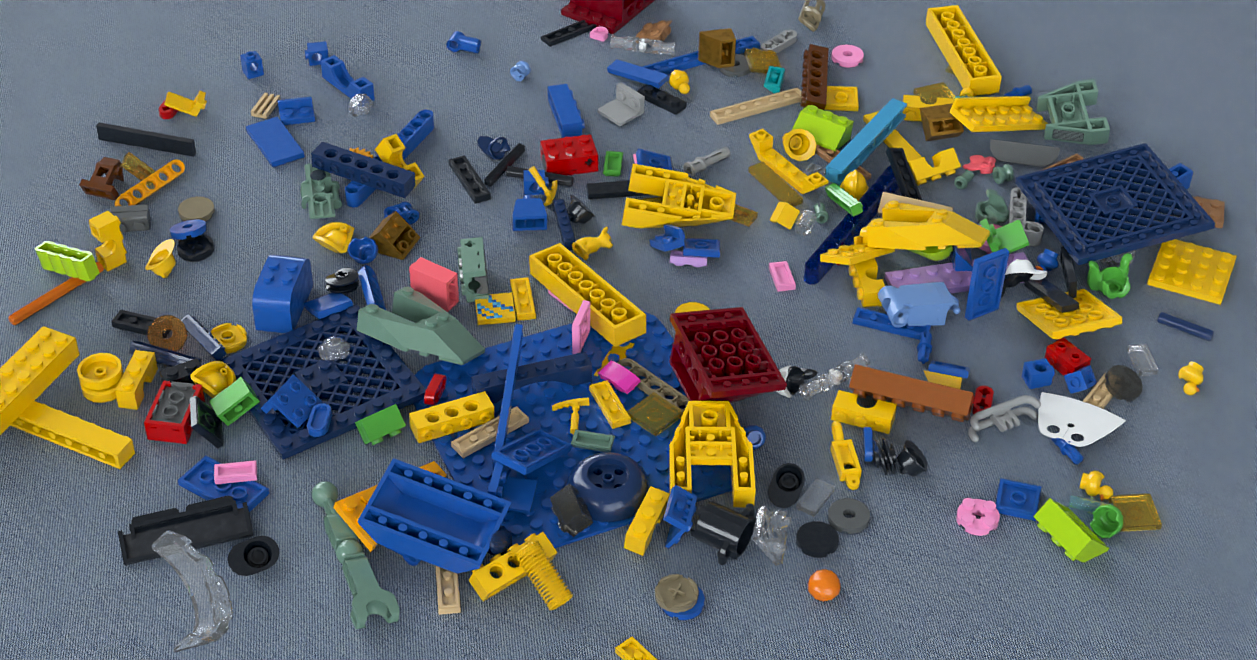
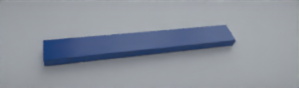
[642,36,761,75]
[492,324,523,470]

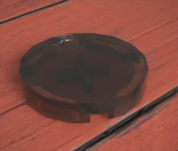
[1105,365,1143,402]

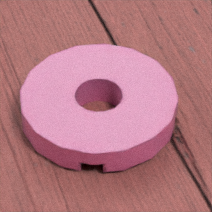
[831,44,864,68]

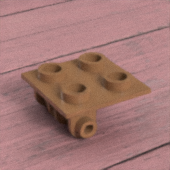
[632,20,672,47]

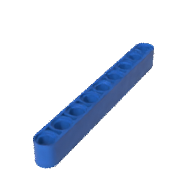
[345,109,434,208]

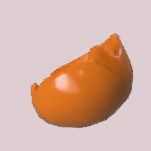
[808,569,841,602]

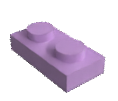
[670,250,708,267]

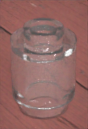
[795,210,817,236]

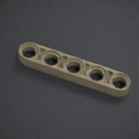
[618,358,689,417]

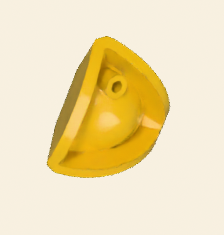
[313,222,354,253]
[191,361,236,398]

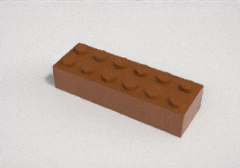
[849,364,974,422]

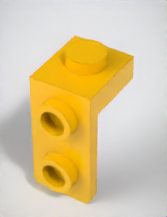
[164,90,207,117]

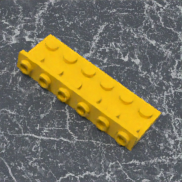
[950,96,1048,132]

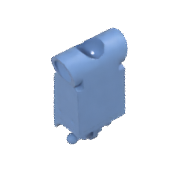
[878,282,961,328]

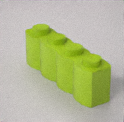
[35,241,100,281]

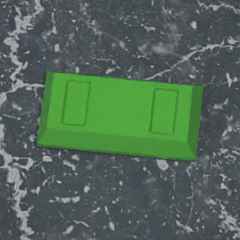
[603,151,623,176]

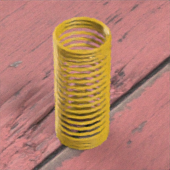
[515,541,573,611]

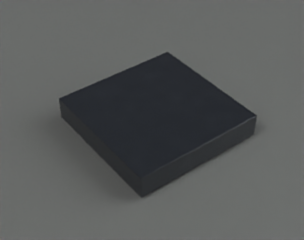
[190,395,223,449]

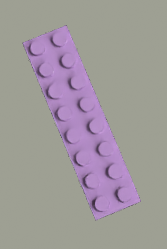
[885,252,1028,294]

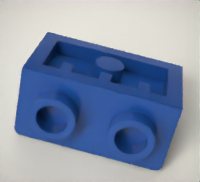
[278,97,315,126]
[649,224,685,252]

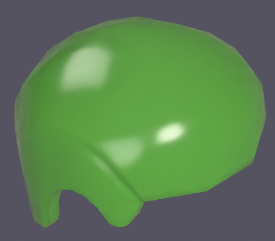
[1090,504,1124,538]

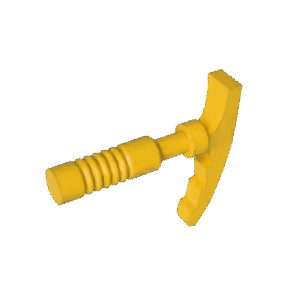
[529,166,557,206]
[552,398,590,434]

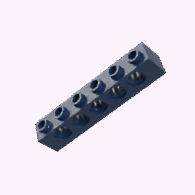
[311,142,415,198]

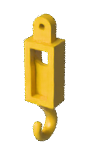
[830,421,862,490]

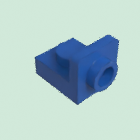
[1064,365,1097,394]

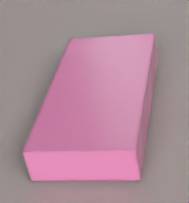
[769,261,796,292]
[214,460,257,485]

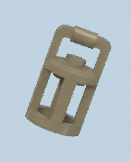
[798,0,826,32]

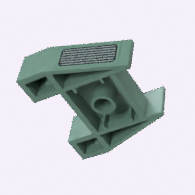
[1037,79,1110,145]

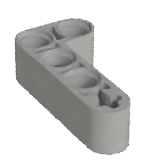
[1007,187,1044,246]

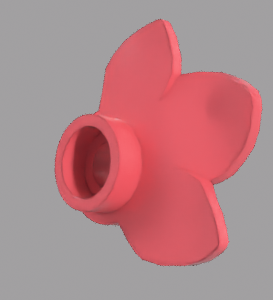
[963,155,996,174]

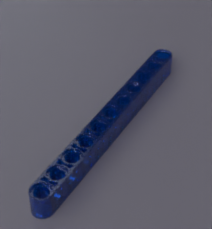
[803,165,899,285]

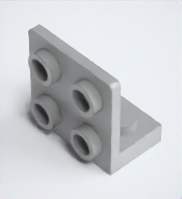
[598,82,645,126]

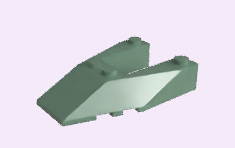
[357,287,485,365]

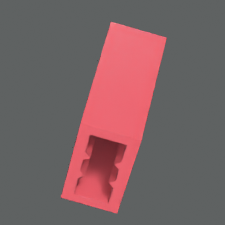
[409,257,459,312]

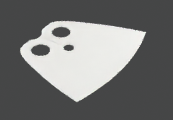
[1038,392,1126,447]

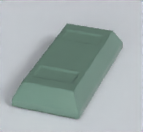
[571,429,615,452]

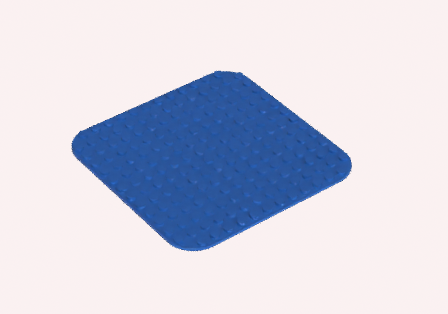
[413,312,732,548]

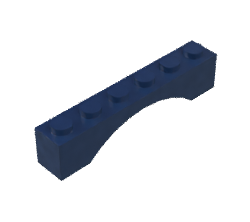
[471,352,592,404]

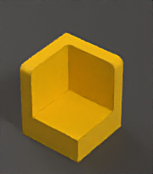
[770,202,800,229]

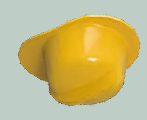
[145,239,176,278]

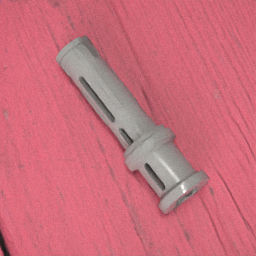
[683,147,730,177]

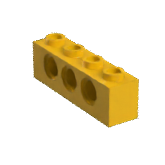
[409,391,495,444]
[469,532,558,601]

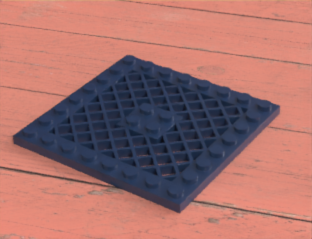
[1015,143,1215,265]
[220,304,426,460]

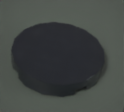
[177,234,214,262]
[796,521,839,558]

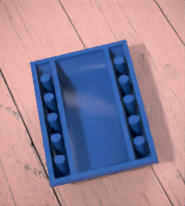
[358,458,512,574]

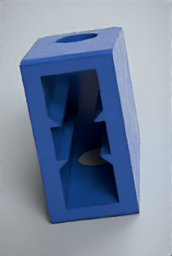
[512,195,547,231]

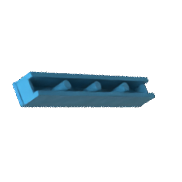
[825,98,907,185]

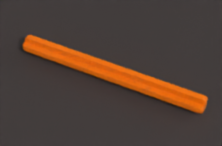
[8,262,104,325]

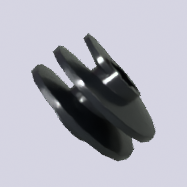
[325,268,359,293]
[874,438,897,475]

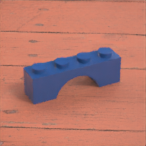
[321,55,375,107]

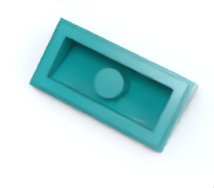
[764,66,785,94]

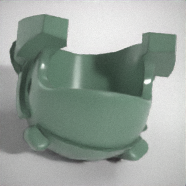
[975,189,1010,225]

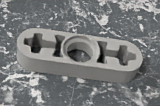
[761,29,797,57]

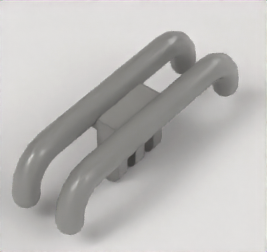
[968,395,1041,442]

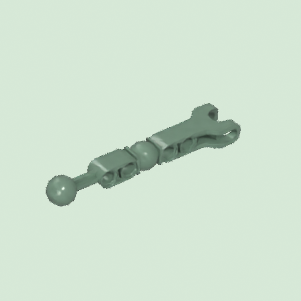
[311,481,400,629]

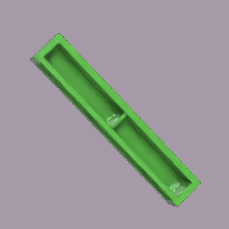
[825,183,863,217]

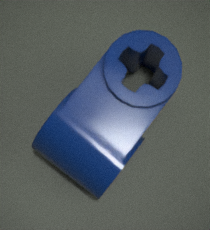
[384,201,419,224]

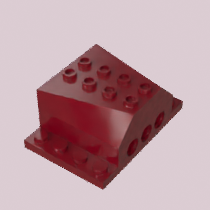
[561,0,655,35]
[669,307,787,403]

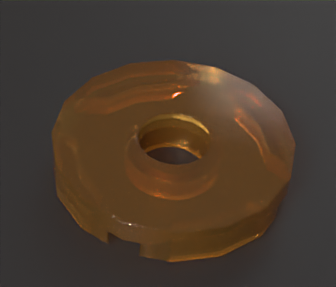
[148,315,187,352]

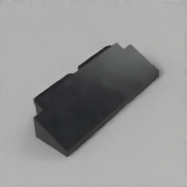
[118,496,254,566]

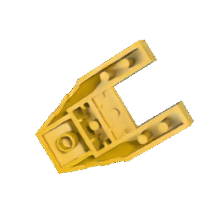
[622,164,736,228]
[867,201,990,250]
[669,401,756,508]

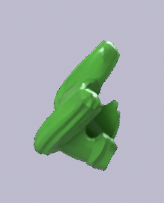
[1087,253,1133,299]

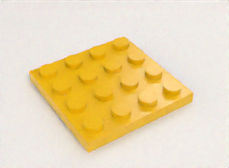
[1147,239,1237,305]
[1017,289,1122,339]

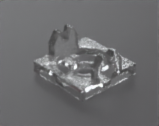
[753,506,792,566]

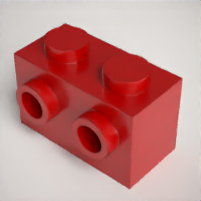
[1045,337,1091,376]

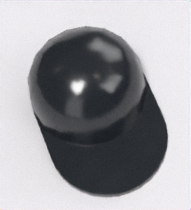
[768,463,805,508]

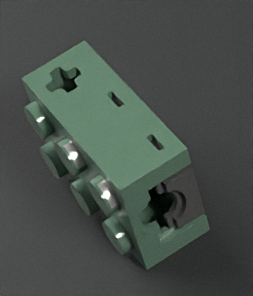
[457,237,489,303]

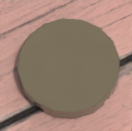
[178,196,215,221]
[655,574,699,613]

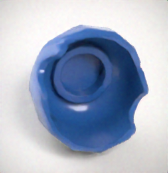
[348,236,378,264]

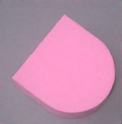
[590,27,608,42]

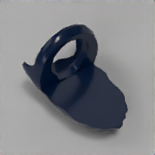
[477,136,511,160]
[488,526,512,556]

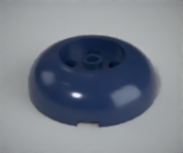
[566,452,650,522]

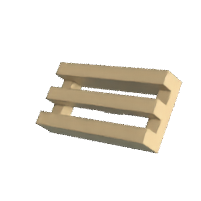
[251,93,281,119]

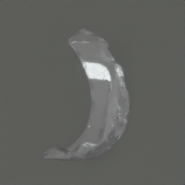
[152,530,233,652]

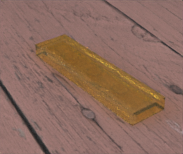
[748,162,803,207]

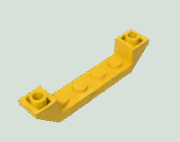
[749,128,829,194]

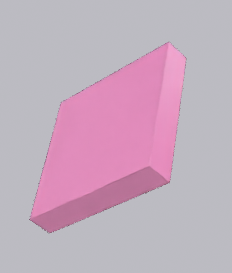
[572,300,591,354]

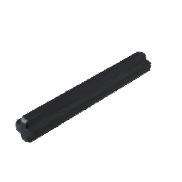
[484,143,525,187]
[506,166,574,187]

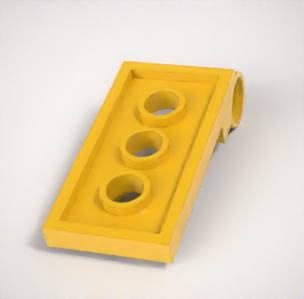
[820,227,895,265]

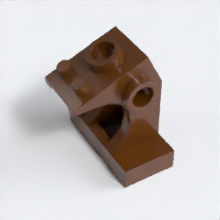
[79,157,124,200]

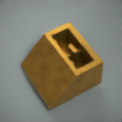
[698,28,736,68]
[920,103,964,141]
[369,211,421,260]

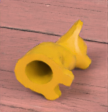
[572,226,613,261]

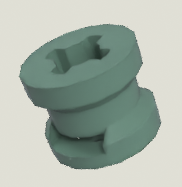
[992,164,1014,184]

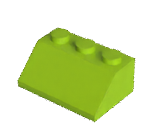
[792,105,854,152]
[1033,498,1110,563]

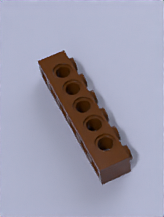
[800,44,829,110]

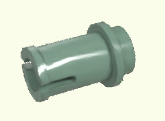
[954,170,974,189]
[814,202,829,224]

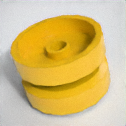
[77,353,123,403]

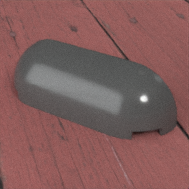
[990,139,1060,166]

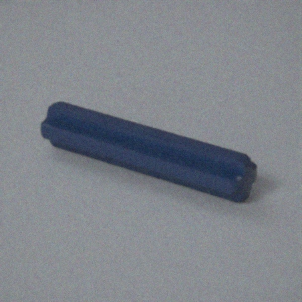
[1157,312,1214,341]

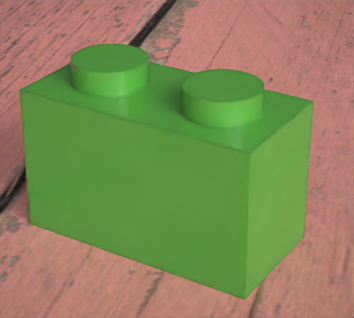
[209,377,260,426]
[355,404,406,445]

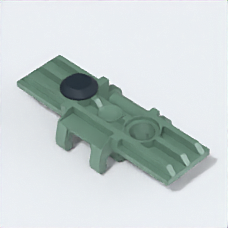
[300,163,342,219]

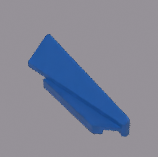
[951,246,973,271]

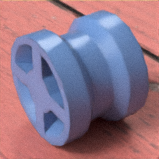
[510,60,531,81]

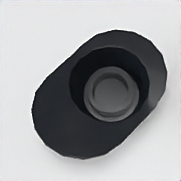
[567,195,595,224]
[897,440,927,477]
[227,536,280,576]

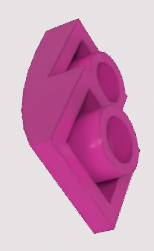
[598,360,641,394]

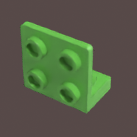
[980,218,1029,253]

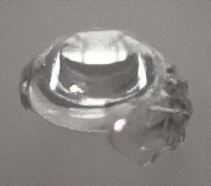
[348,94,373,117]
[318,336,350,361]

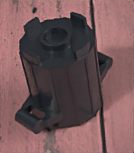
[690,501,758,565]

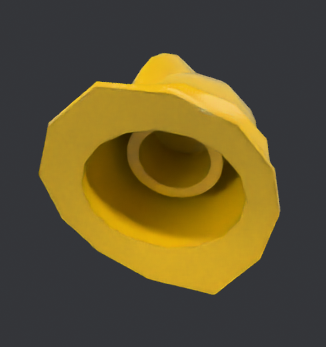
[782,128,817,161]
[840,169,870,205]

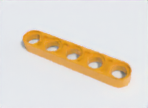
[115,159,185,207]

